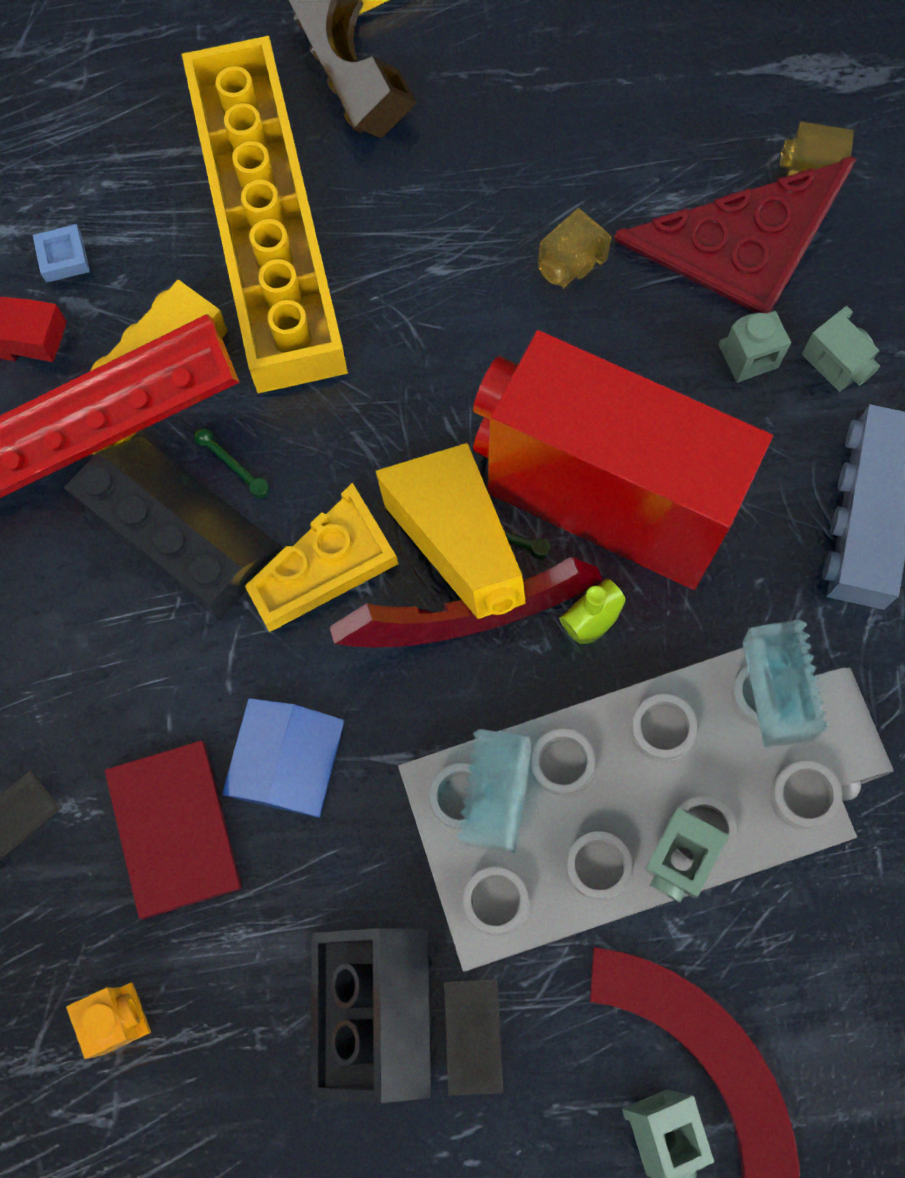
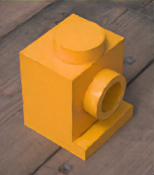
[66,983,152,1059]

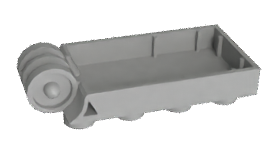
[398,637,894,972]

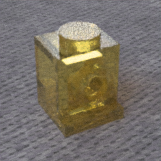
[538,208,612,288]

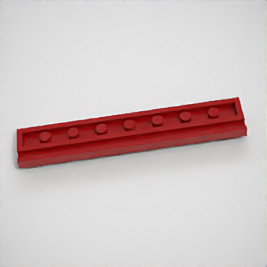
[0,314,240,498]

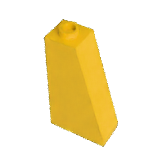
[376,443,526,619]

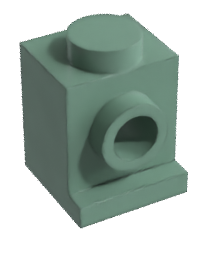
[802,306,880,392]
[718,311,791,383]
[644,807,729,902]
[622,1089,714,1178]

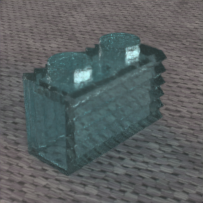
[742,620,829,748]
[457,729,532,853]

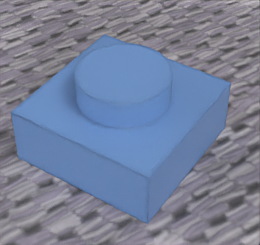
[32,224,90,283]

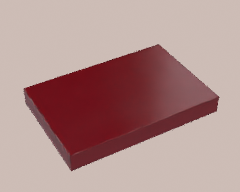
[105,741,243,919]

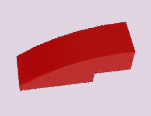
[0,297,67,362]

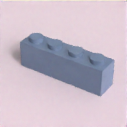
[823,404,905,610]

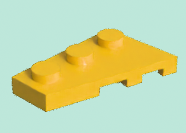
[245,483,398,632]

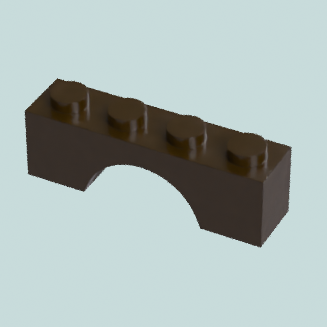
[289,0,417,138]

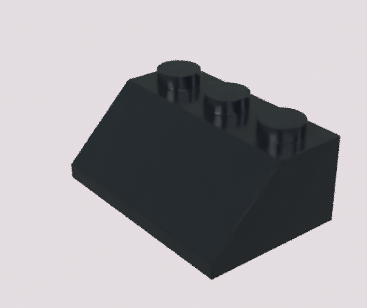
[311,928,431,1103]

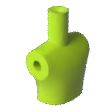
[559,579,626,644]

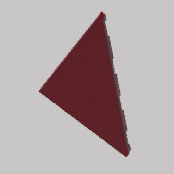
[614,156,856,314]

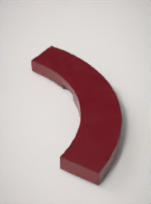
[330,557,603,648]
[589,947,800,1178]

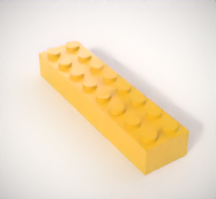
[182,36,348,394]

